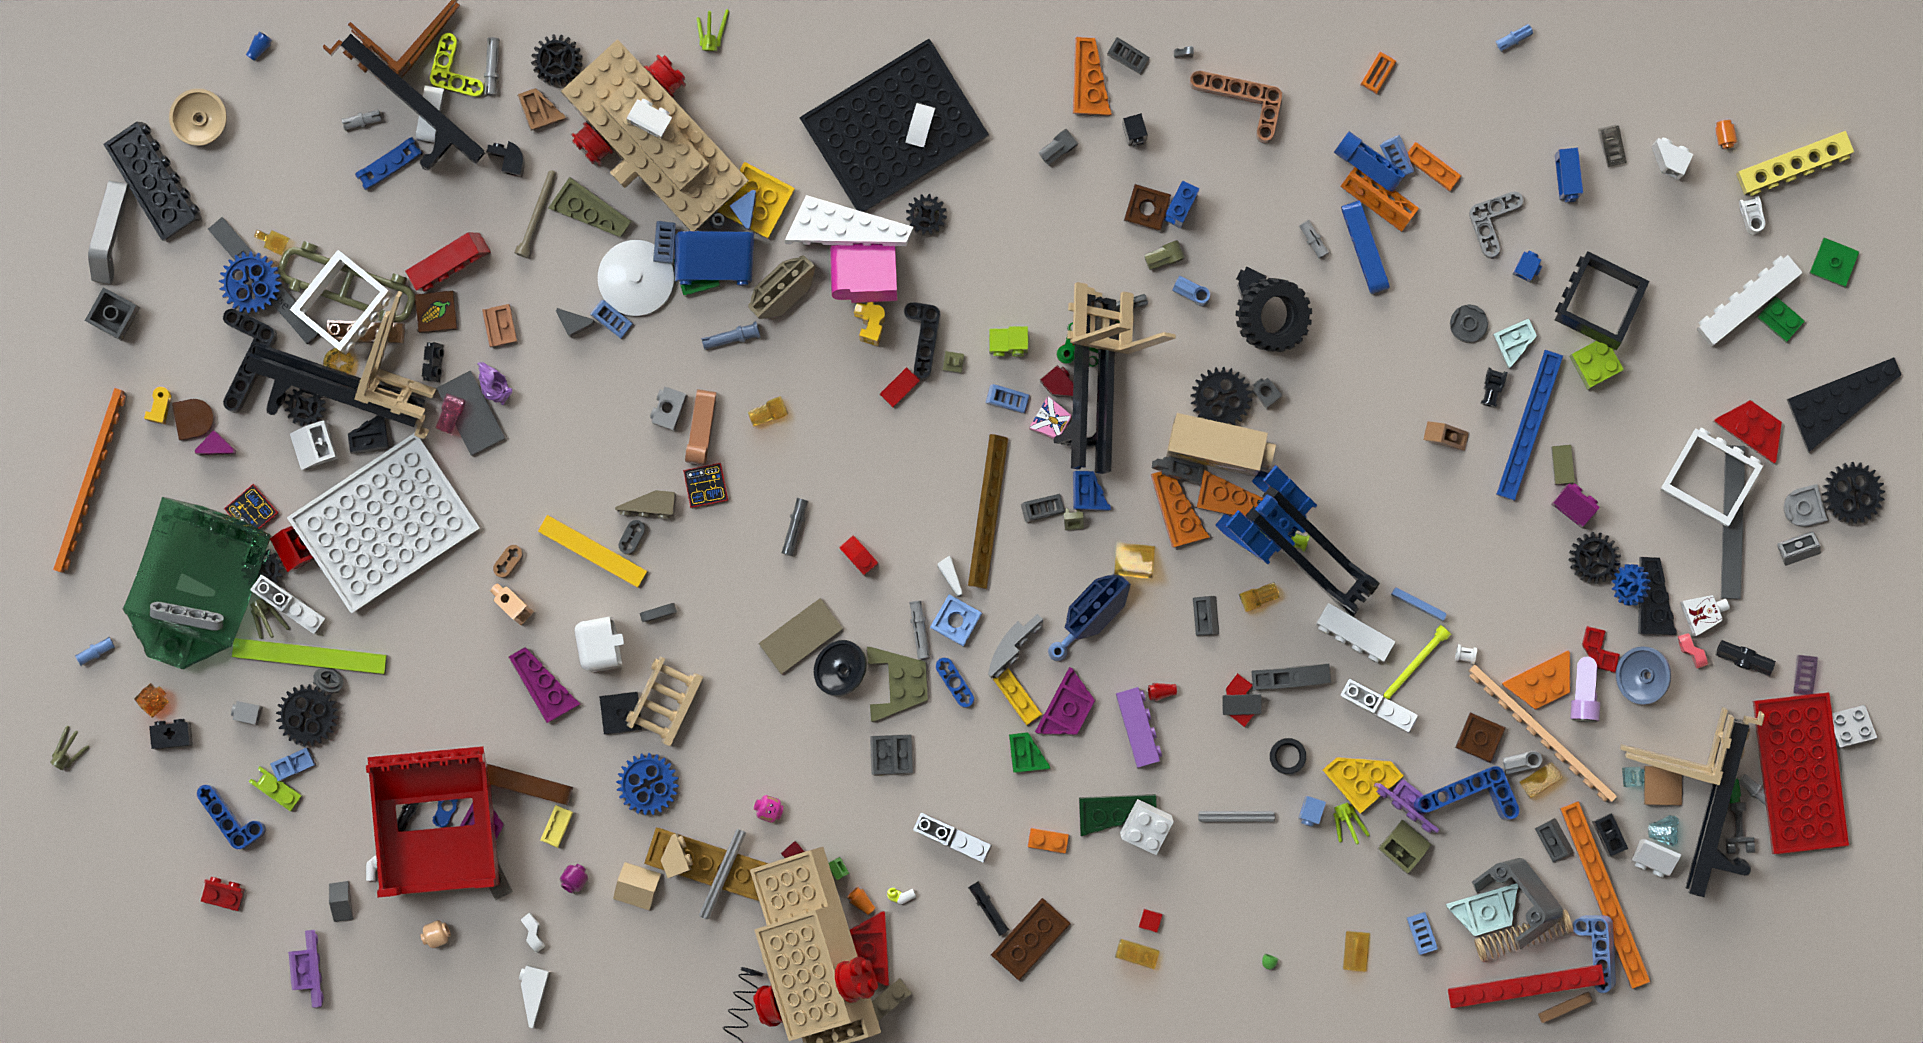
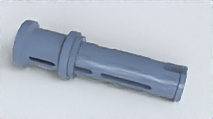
[701,321,761,350]

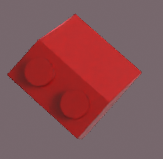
[270,526,314,572]

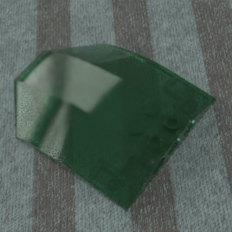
[122,497,271,670]

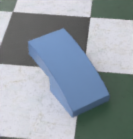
[270,748,315,781]

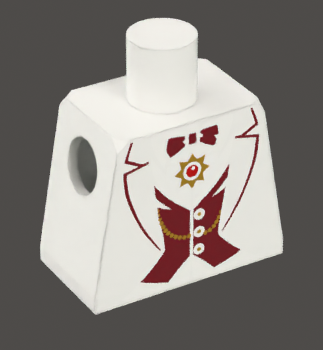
[1680,595,1730,637]

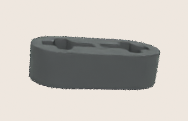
[618,520,645,554]
[639,603,677,623]

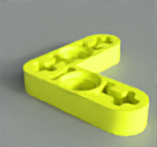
[430,33,484,97]

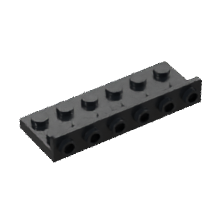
[103,121,202,241]

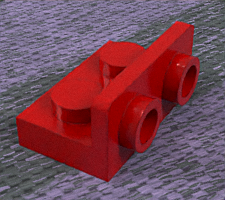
[200,876,245,911]

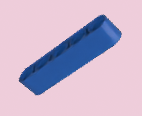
[1341,200,1390,294]

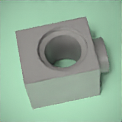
[231,701,262,725]

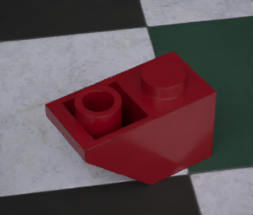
[1040,365,1073,398]

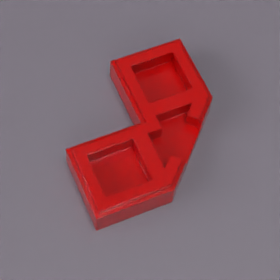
[1582,626,1620,673]
[1226,673,1254,727]

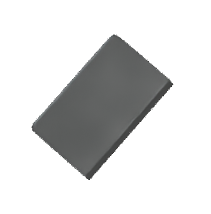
[1777,531,1821,566]
[1193,596,1219,636]
[1222,694,1261,715]
[1535,818,1573,862]

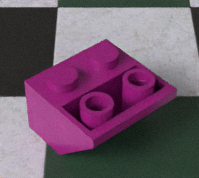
[1551,483,1600,528]

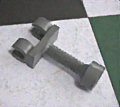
[1726,802,1755,854]

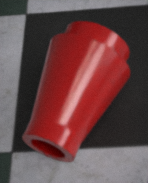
[1148,683,1177,702]

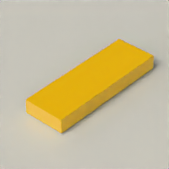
[993,668,1042,726]

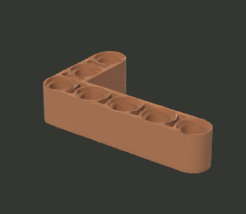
[1190,71,1282,143]

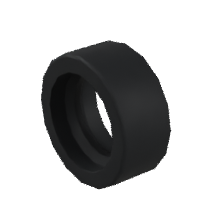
[1270,738,1306,774]

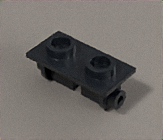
[421,342,444,382]

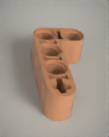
[685,389,717,466]

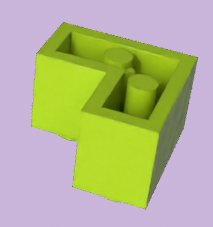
[989,326,1028,357]

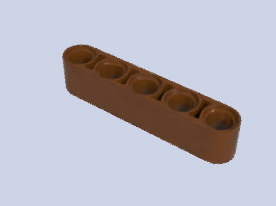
[487,764,573,805]

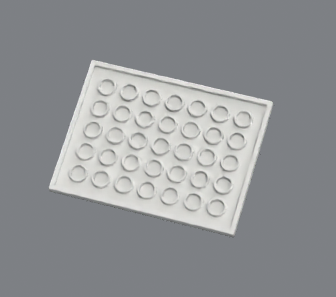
[287,433,479,614]

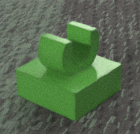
[829,857,849,880]

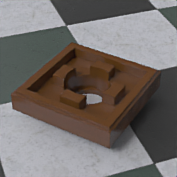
[1124,184,1171,232]

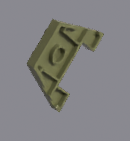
[867,647,928,722]

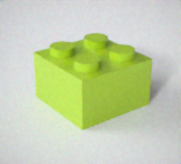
[1569,341,1624,390]

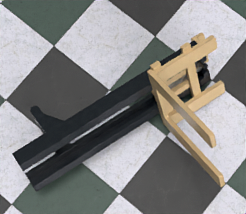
[1053,282,1176,474]

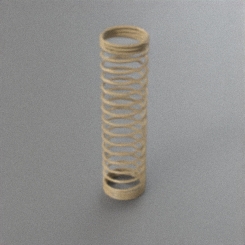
[1474,909,1574,962]

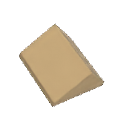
[613,862,661,911]

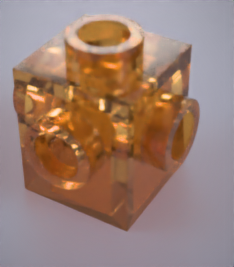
[134,683,169,718]

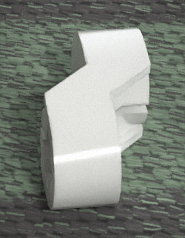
[521,912,545,953]

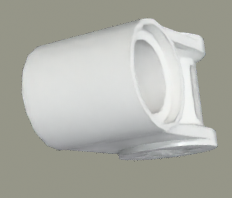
[1739,196,1765,235]

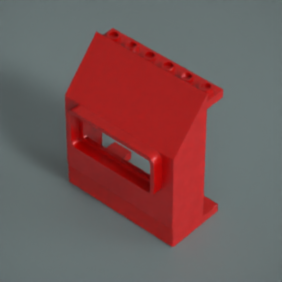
[366,746,500,898]

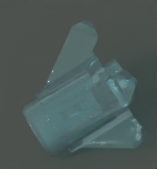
[1648,815,1679,846]

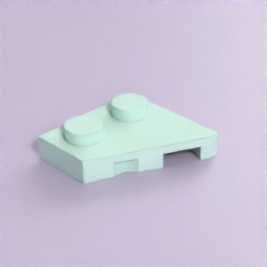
[1493,319,1537,368]

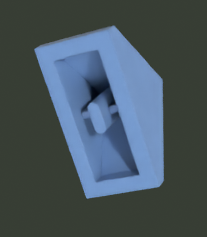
[730,190,757,231]

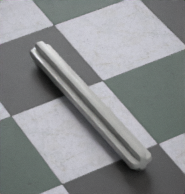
[699,829,746,919]

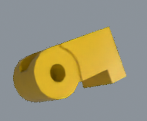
[144,387,171,425]

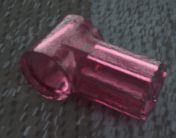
[436,393,466,434]

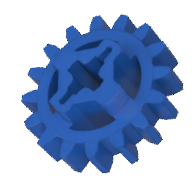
[1612,564,1651,606]

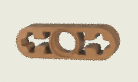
[1538,991,1593,1023]

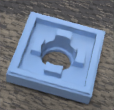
[930,594,982,647]

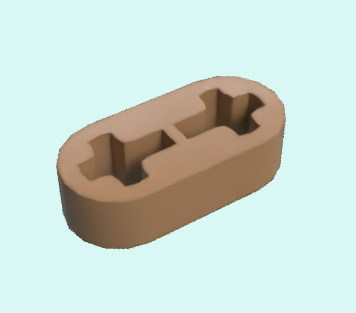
[493,545,523,578]

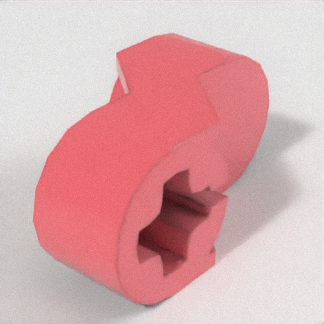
[1678,633,1708,669]

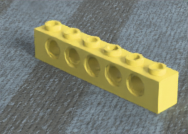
[1736,131,1854,196]

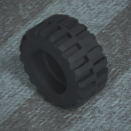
[1235,278,1313,352]

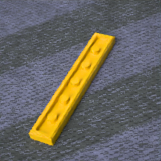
[538,515,647,588]

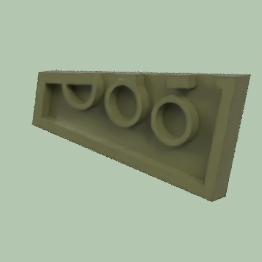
[548,177,632,237]

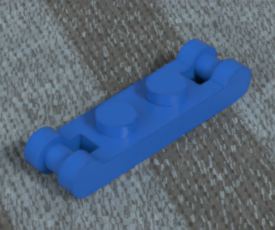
[355,137,423,190]

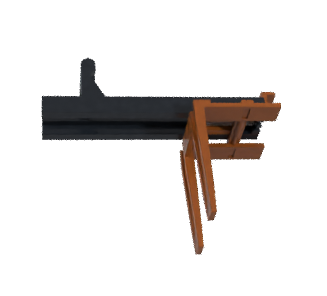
[323,0,486,170]

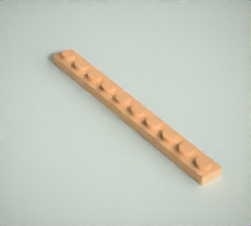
[1468,665,1617,802]

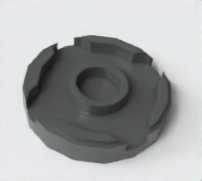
[1449,304,1488,343]

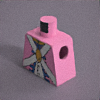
[1029,396,1072,439]

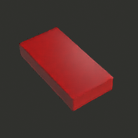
[879,367,920,408]

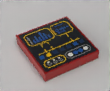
[683,463,728,508]
[224,484,278,538]

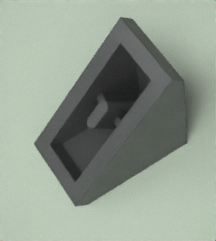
[556,308,595,337]
[329,881,353,922]

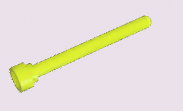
[1383,625,1452,699]

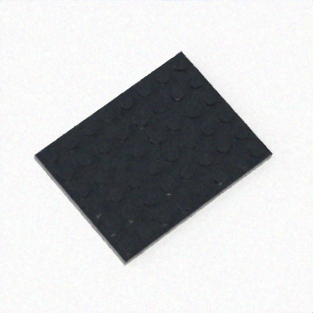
[799,38,989,212]

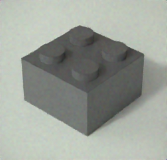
[84,287,140,341]

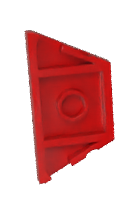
[1713,400,1782,464]
[850,911,889,986]

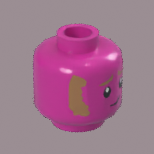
[753,795,784,823]

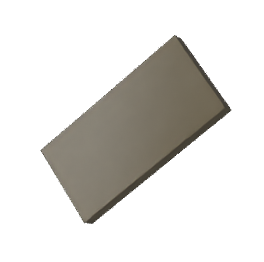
[758,598,843,674]

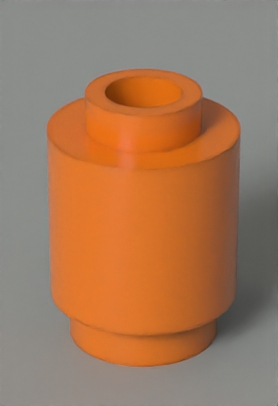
[1715,120,1737,149]

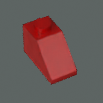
[839,535,879,576]

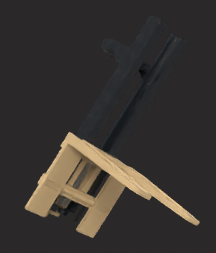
[245,291,437,439]
[1620,707,1765,897]

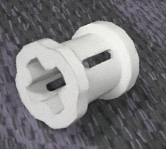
[1455,644,1477,665]

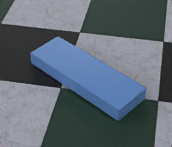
[1391,588,1447,621]

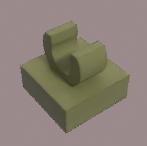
[942,351,964,373]
[1064,508,1084,530]

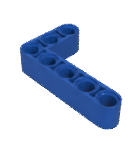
[1414,766,1519,820]

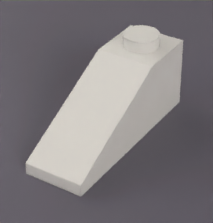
[519,965,550,1028]

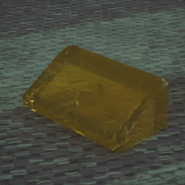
[1519,762,1563,799]
[1343,931,1370,972]

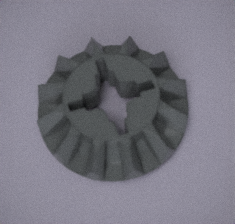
[313,668,343,695]

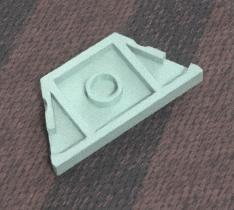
[1446,883,1518,936]

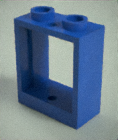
[1555,147,1583,203]

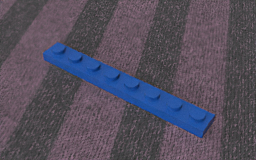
[1496,350,1563,501]

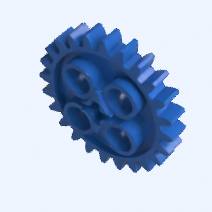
[219,251,282,314]
[616,753,679,815]

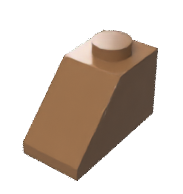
[1423,421,1469,451]

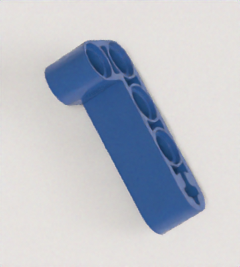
[197,785,266,849]

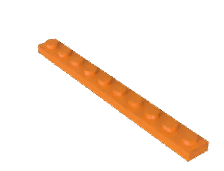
[53,388,126,573]
[1560,801,1650,989]

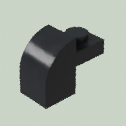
[486,141,525,178]

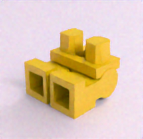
[854,302,885,347]

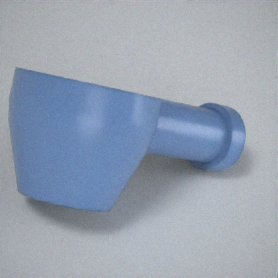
[1048,634,1076,661]

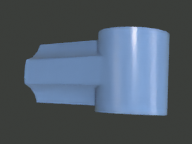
[1172,276,1210,306]

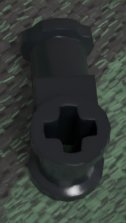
[1480,367,1507,408]

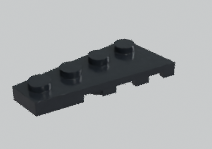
[1638,557,1677,635]

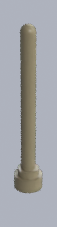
[514,170,555,258]

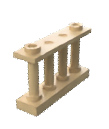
[626,656,703,746]

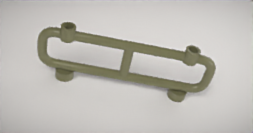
[277,241,415,323]

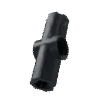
[1715,640,1776,676]

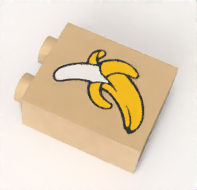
[1166,413,1276,477]

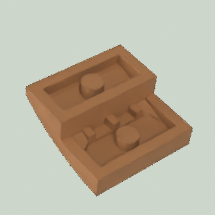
[1644,766,1682,805]

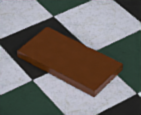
[991,898,1071,980]

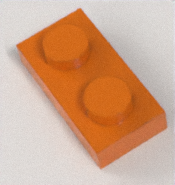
[1028,828,1069,853]

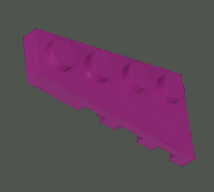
[508,647,580,723]

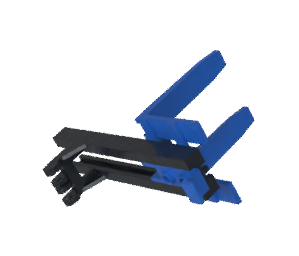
[1215,465,1380,617]

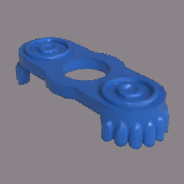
[432,799,458,827]

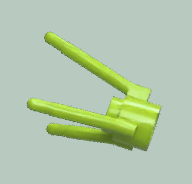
[696,9,729,51]
[1333,802,1370,845]

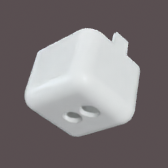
[574,617,624,672]

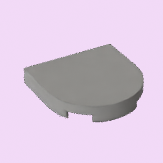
[1784,484,1828,527]

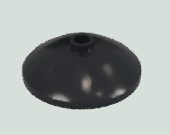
[813,640,867,696]

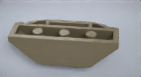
[748,255,816,319]

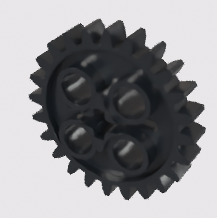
[1190,367,1253,425]
[1822,462,1885,524]
[276,684,339,746]

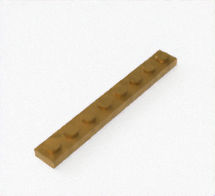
[968,434,1008,589]

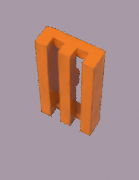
[1360,52,1396,94]

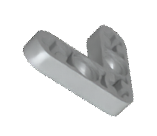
[1469,191,1523,258]

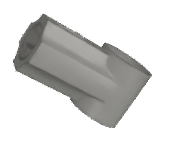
[1503,751,1542,774]

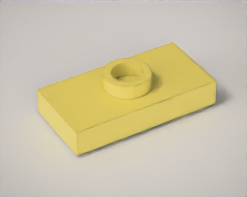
[540,805,574,848]

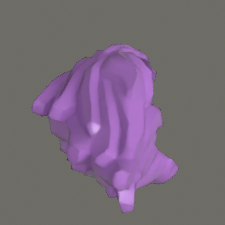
[477,362,513,405]

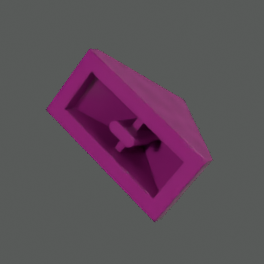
[195,430,236,455]

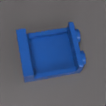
[1164,181,1200,229]

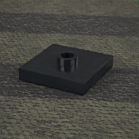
[599,691,643,735]

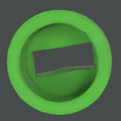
[1262,954,1279,970]

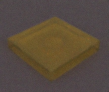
[1114,542,1155,578]

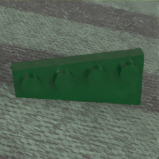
[1079,794,1157,836]

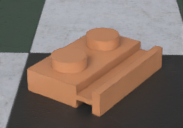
[482,304,517,348]

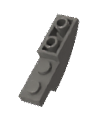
[1251,663,1331,690]

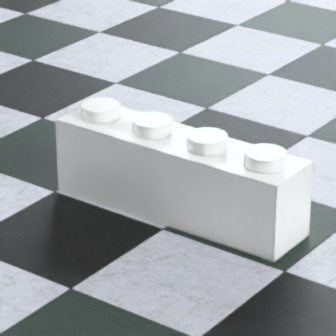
[1316,603,1395,663]

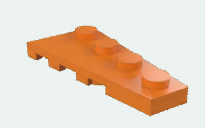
[1196,470,1264,518]

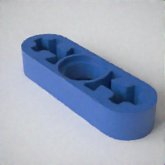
[936,658,974,707]

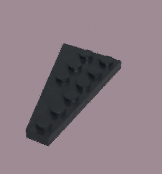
[1787,357,1901,453]

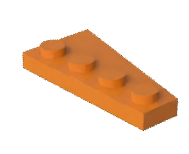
[1073,37,1112,116]
[1151,471,1209,548]

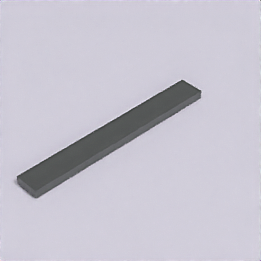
[1720,445,1745,599]

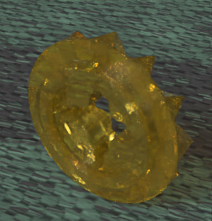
[323,348,354,374]

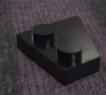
[348,415,389,454]

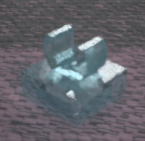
[1622,767,1644,787]

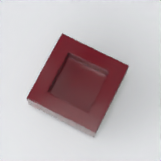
[781,841,805,858]

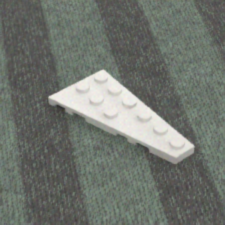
[785,195,913,246]

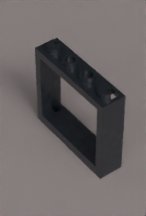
[1555,251,1650,351]

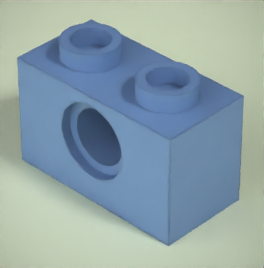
[1298,796,1326,827]

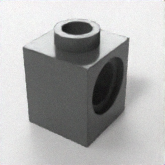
[1252,378,1282,409]

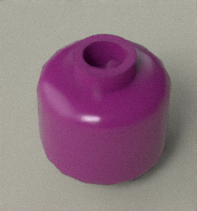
[559,864,588,894]

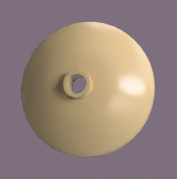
[169,89,227,146]

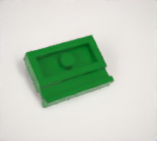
[1757,296,1805,342]

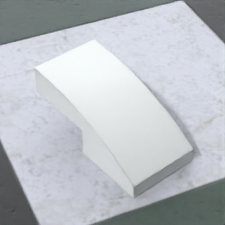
[906,103,935,147]

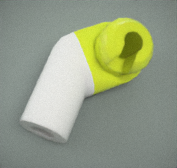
[887,888,916,904]

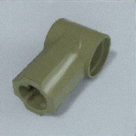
[1144,240,1185,270]

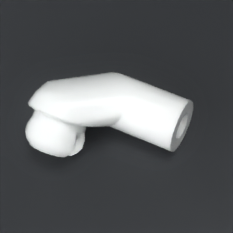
[366,855,377,881]

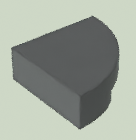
[1174,46,1194,57]

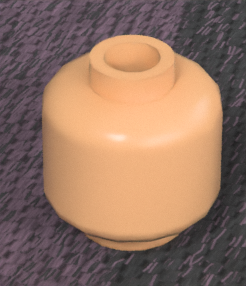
[420,920,451,948]

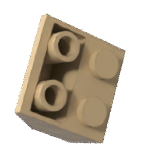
[661,834,693,878]

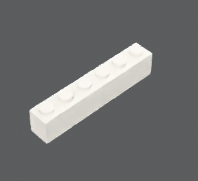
[1697,255,1803,346]

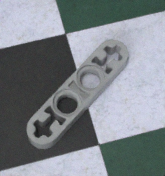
[150,602,224,630]

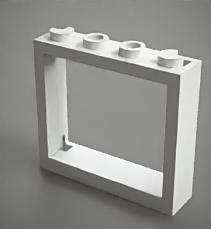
[290,250,394,354]
[1661,428,1763,527]

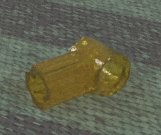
[748,396,789,427]
[1239,582,1280,612]

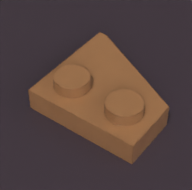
[517,88,565,131]

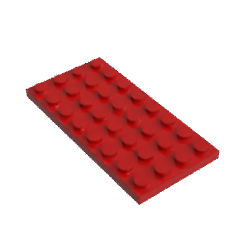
[1752,692,1849,854]

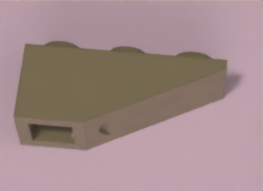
[615,490,676,519]

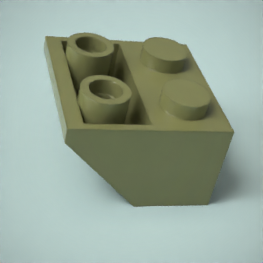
[1377,820,1431,874]

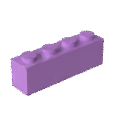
[1116,687,1162,768]

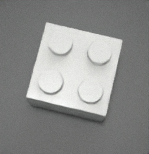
[1120,799,1174,855]

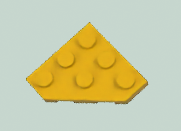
[1322,757,1404,814]

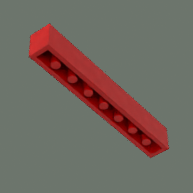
[1448,964,1606,1008]

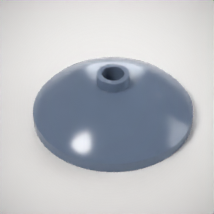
[1616,647,1671,704]

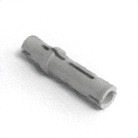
[484,37,500,96]
[909,600,930,659]

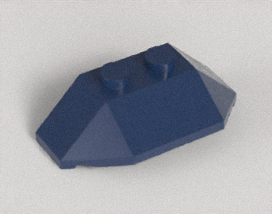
[1064,572,1131,640]

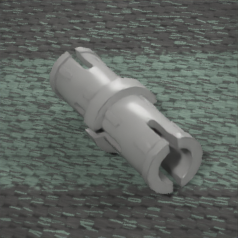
[342,109,382,131]
[1299,220,1329,259]

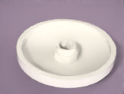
[598,240,674,317]

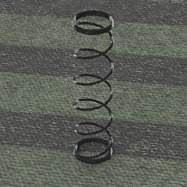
[722,967,764,1043]

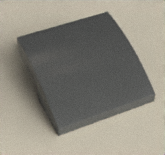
[870,735,913,775]

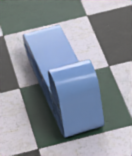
[1573,915,1616,993]

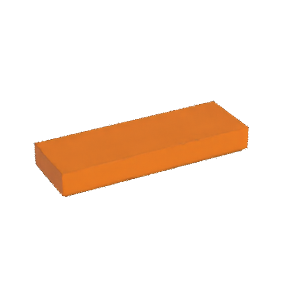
[1408,142,1461,192]

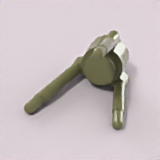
[250,598,289,639]
[50,726,89,770]

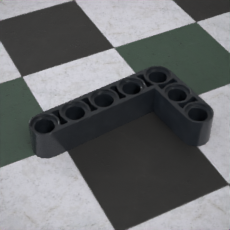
[223,309,277,413]

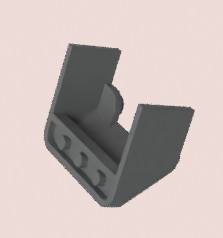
[1472,858,1564,949]

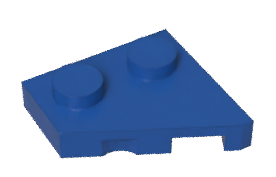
[1073,471,1111,511]

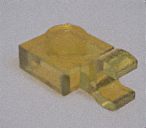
[254,230,290,256]

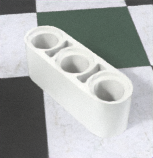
[416,86,445,143]

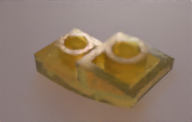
[1115,939,1160,969]

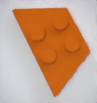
[1502,650,1570,710]

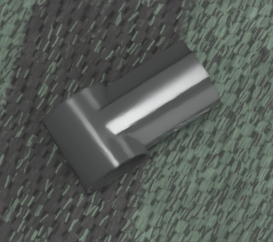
[1038,129,1078,166]

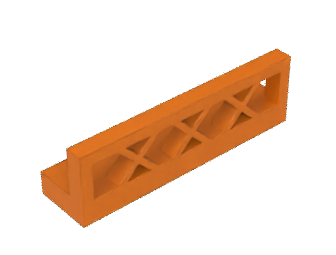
[1340,167,1419,232]

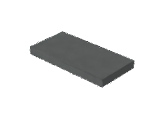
[437,370,506,456]

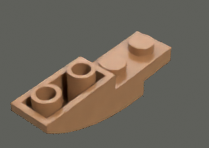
[326,320,405,344]

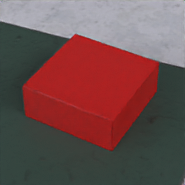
[1139,909,1162,933]

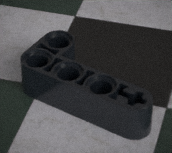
[904,302,940,380]

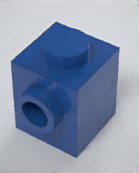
[1512,251,1542,282]

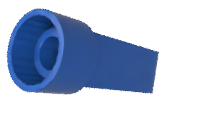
[1333,131,1405,192]

